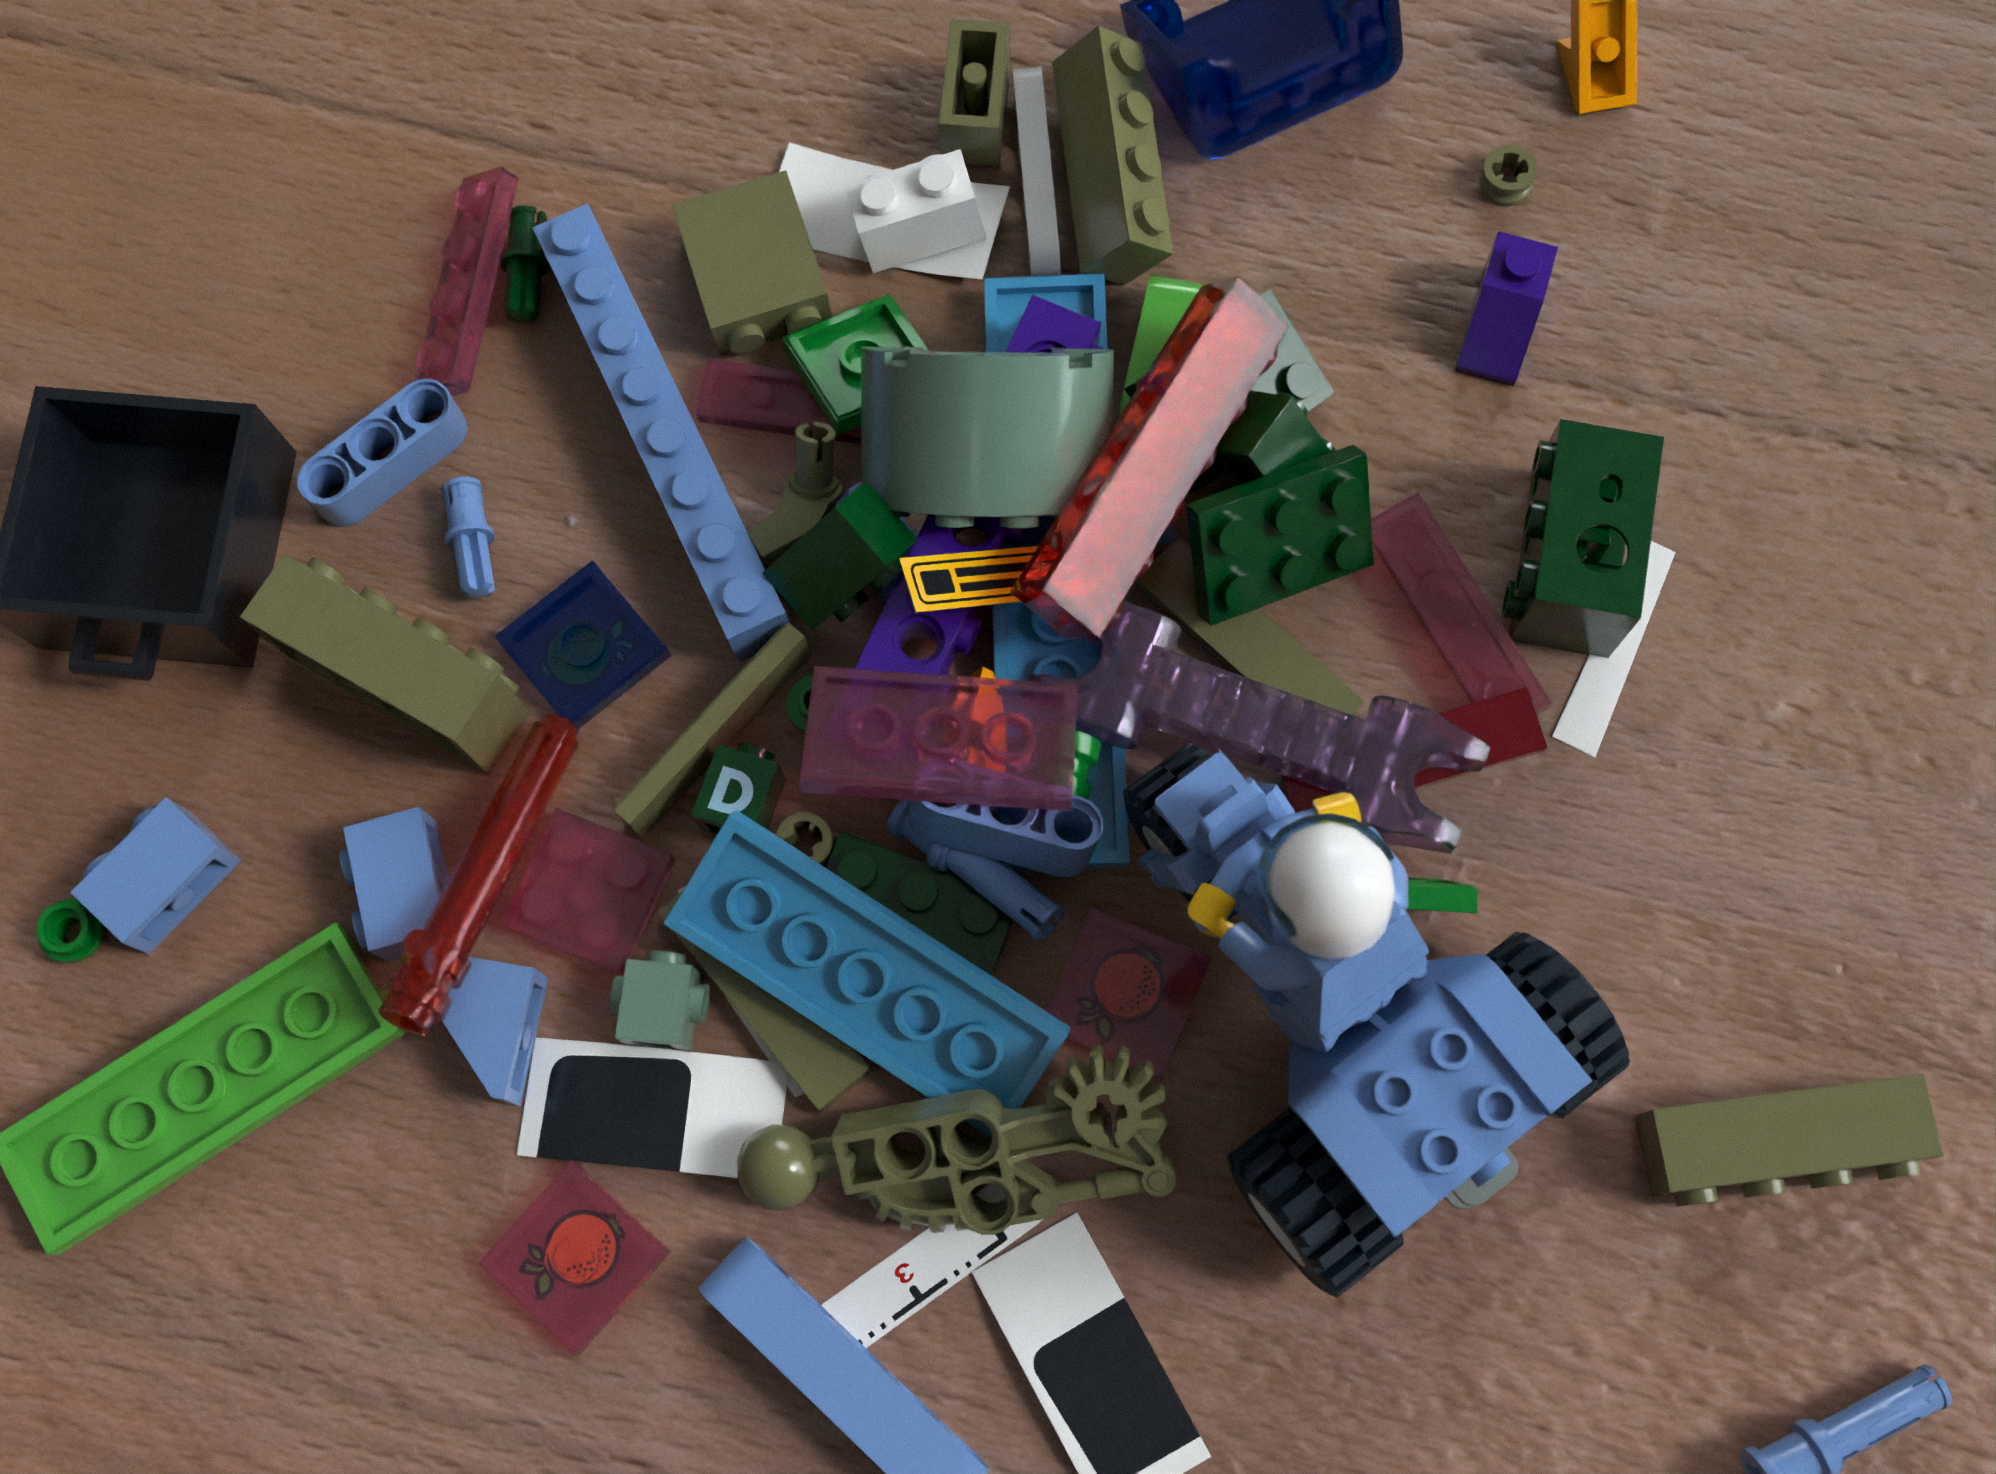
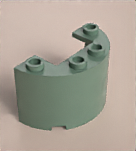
[861,346,1114,528]

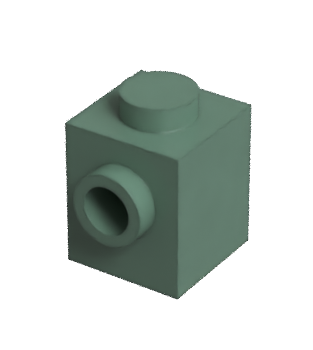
[610,950,710,1052]

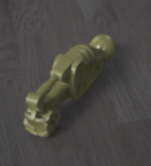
[737,1044,1176,1235]

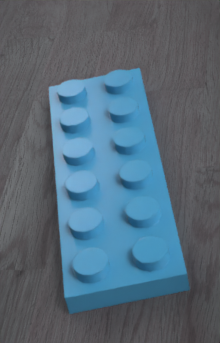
[663,810,1071,1137]

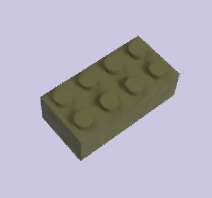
[240,553,530,774]

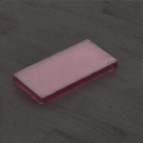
[800,666,1078,811]

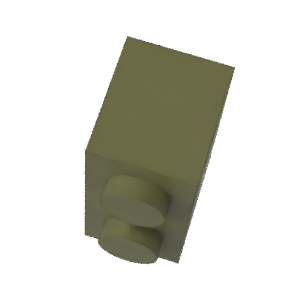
[939,19,1011,166]

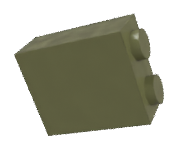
[672,170,832,356]

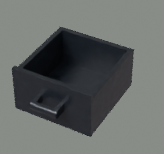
[0,386,297,681]

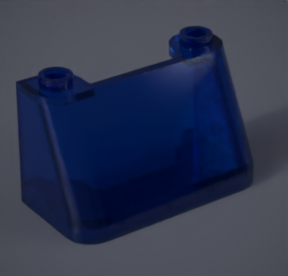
[1120,0,1403,159]

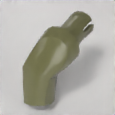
[747,422,842,568]

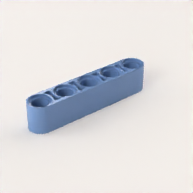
[698,1236,991,1474]

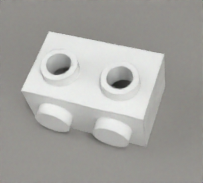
[845,149,986,273]

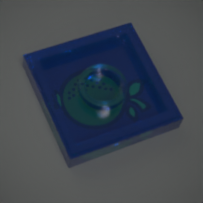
[494,560,672,733]

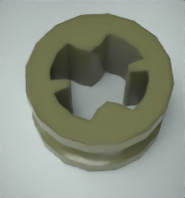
[1480,145,1537,207]
[775,812,835,867]

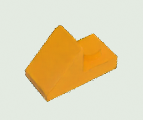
[1558,0,1637,114]

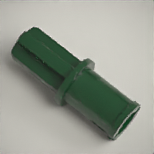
[500,205,549,323]

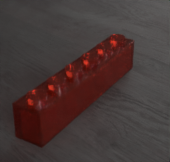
[1010,276,1289,638]

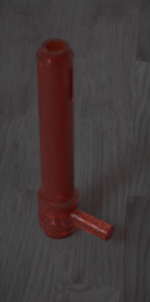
[378,714,579,1035]

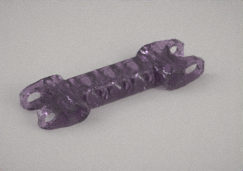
[1024,595,1491,854]

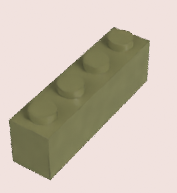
[1052,26,1173,285]
[1635,1074,1944,1207]

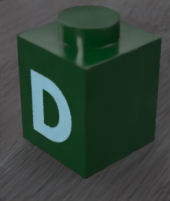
[691,743,787,835]

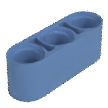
[297,379,468,527]
[908,760,1103,878]

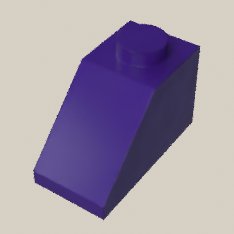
[1455,231,1558,387]

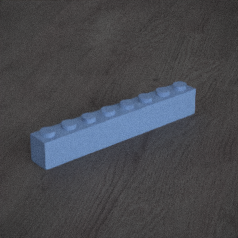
[532,203,790,662]

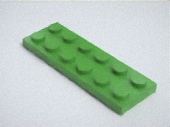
[0,922,406,1256]

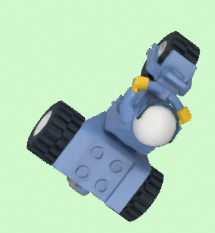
[1123,743,1630,1298]

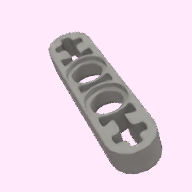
[1012,67,1061,277]

